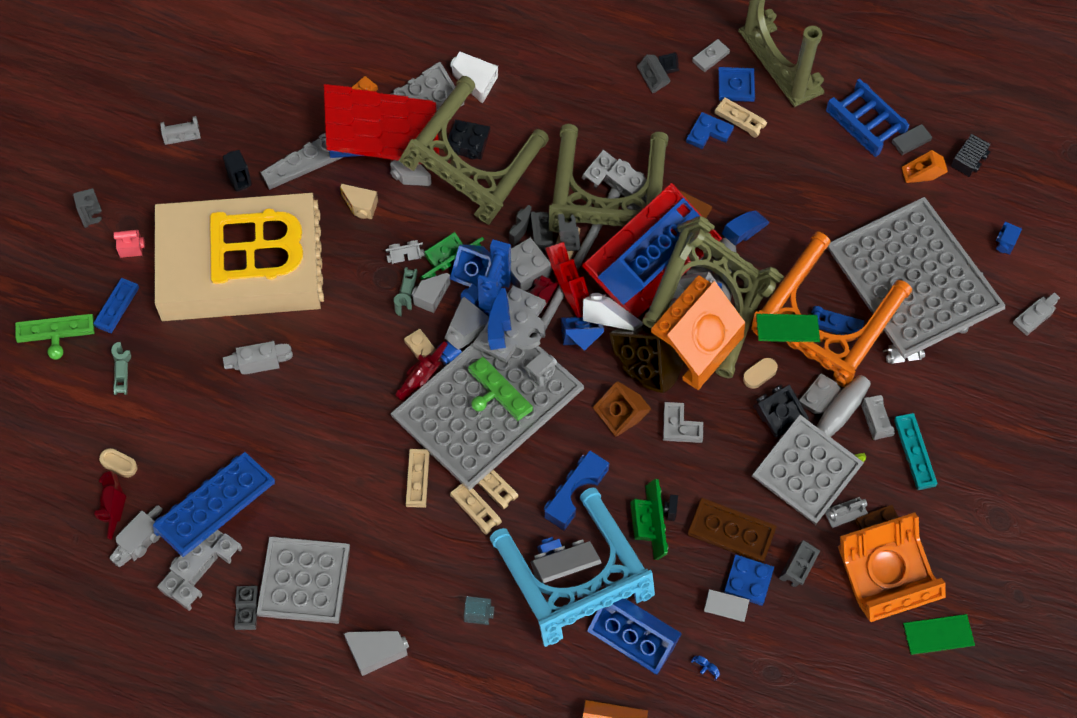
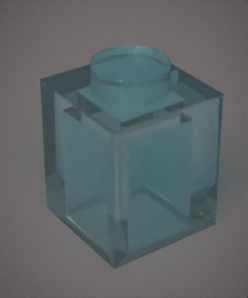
[464,596,495,625]

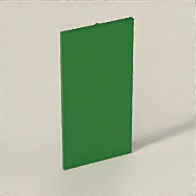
[756,314,820,342]
[903,614,975,655]

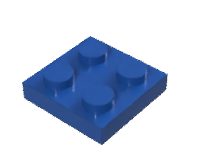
[718,67,755,102]
[724,555,774,606]

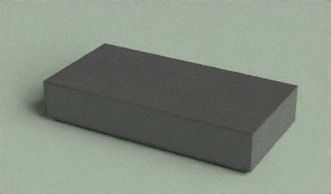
[892,124,932,155]

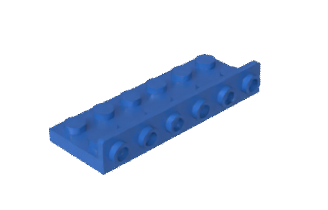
[153,452,275,557]

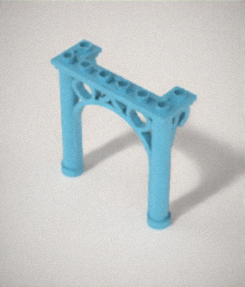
[490,488,655,647]

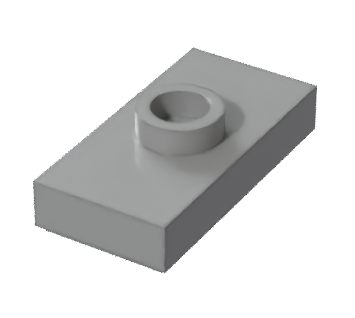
[692,39,730,72]

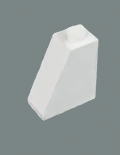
[451,52,498,103]

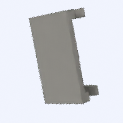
[160,116,201,145]
[861,395,895,440]
[704,589,749,622]

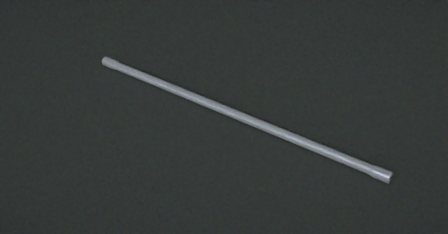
[531,188,621,340]

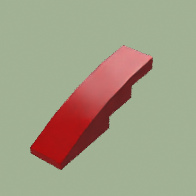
[545,242,589,318]

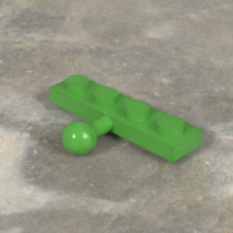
[16,314,95,360]
[468,357,533,421]

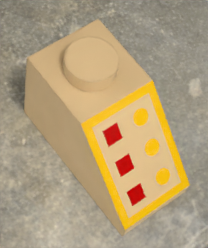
[341,184,378,219]

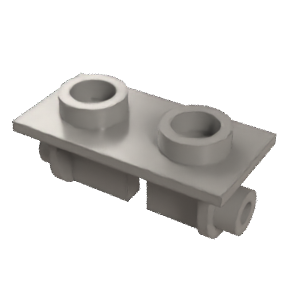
[386,240,425,264]
[883,345,925,364]
[825,497,868,528]

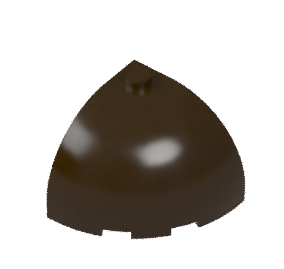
[610,324,683,393]

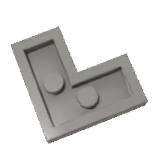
[663,402,703,443]

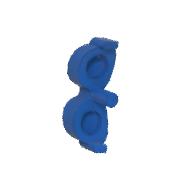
[691,656,720,680]

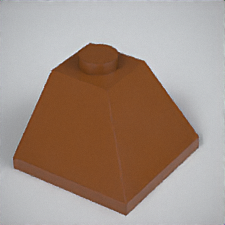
[593,382,651,437]

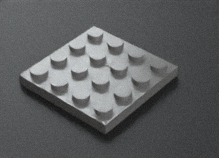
[752,415,864,525]
[257,537,350,624]

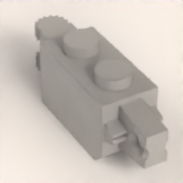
[223,341,293,374]
[110,505,167,568]

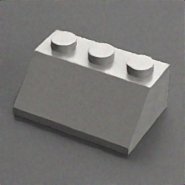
[530,539,601,583]

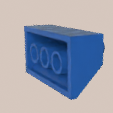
[587,598,682,675]

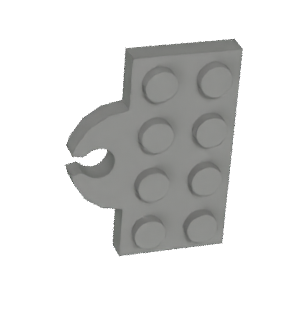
[473,286,546,363]

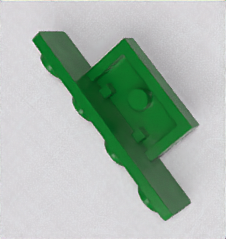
[419,232,484,281]
[630,479,668,560]

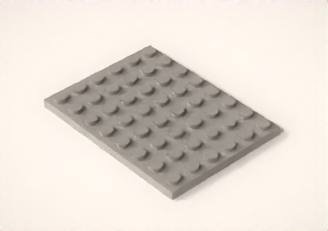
[827,197,1005,359]
[391,341,584,491]

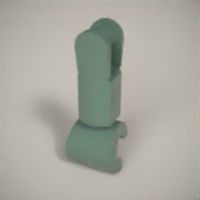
[394,267,418,316]
[111,342,131,395]

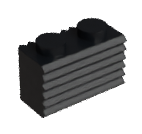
[951,134,991,177]
[223,150,252,192]

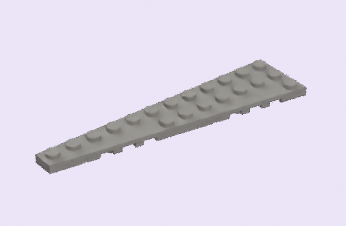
[261,62,464,190]

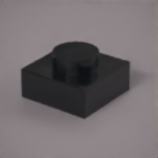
[659,52,679,74]
[664,494,678,521]

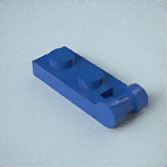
[811,306,864,340]

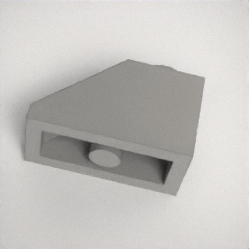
[390,160,431,186]
[412,273,450,313]

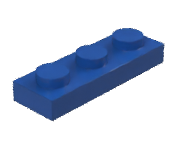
[93,278,139,334]

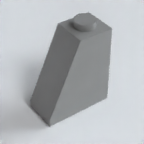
[445,297,489,350]
[344,631,409,676]

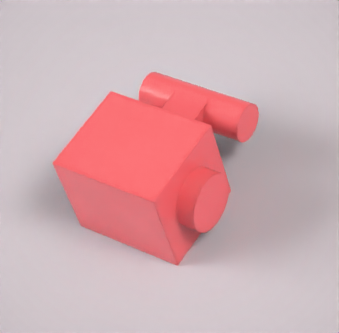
[114,230,145,258]

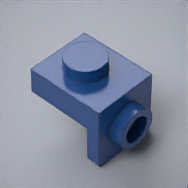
[537,537,562,556]

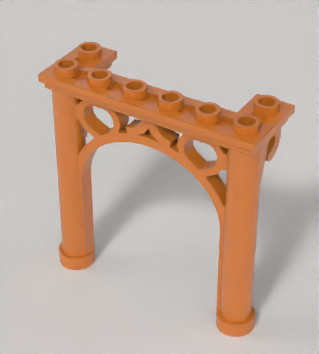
[751,231,912,387]

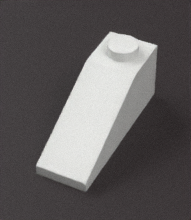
[583,293,643,331]

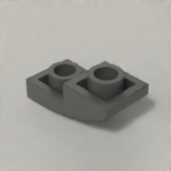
[509,205,532,246]
[235,586,258,630]

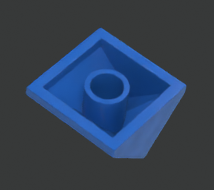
[450,244,491,287]
[561,317,604,351]

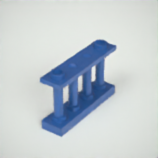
[826,78,909,157]
[478,239,511,316]

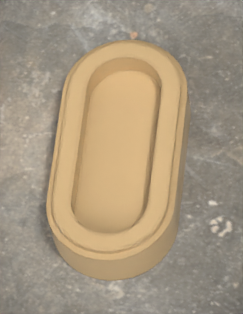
[743,358,778,389]
[99,449,137,478]

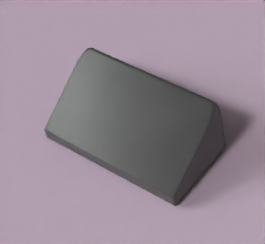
[637,54,671,93]

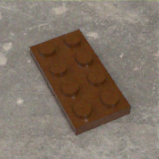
[688,498,777,563]

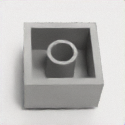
[511,237,552,291]

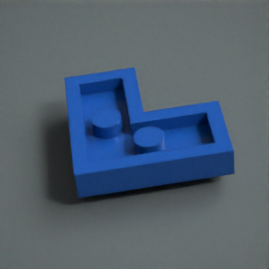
[686,112,734,149]

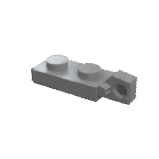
[1013,293,1060,336]

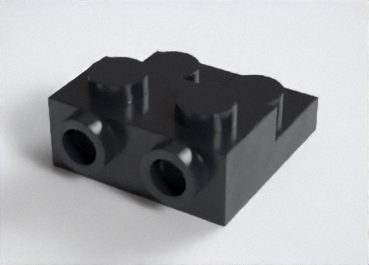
[448,119,490,160]
[753,384,809,438]

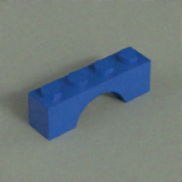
[544,451,609,531]

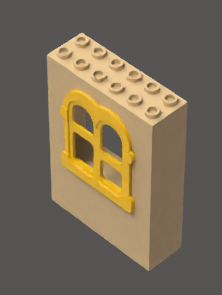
[155,193,324,321]

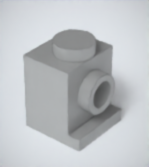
[526,351,557,387]

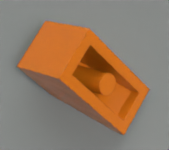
[902,150,948,183]

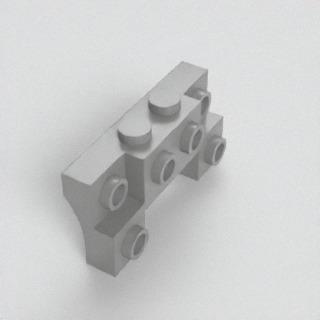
[581,150,647,210]
[158,530,242,611]

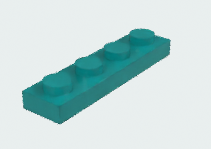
[894,413,938,490]

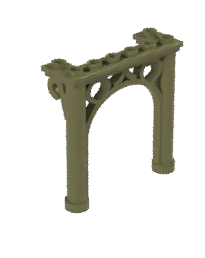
[739,0,825,107]
[399,76,549,225]
[549,124,668,233]
[643,216,785,378]

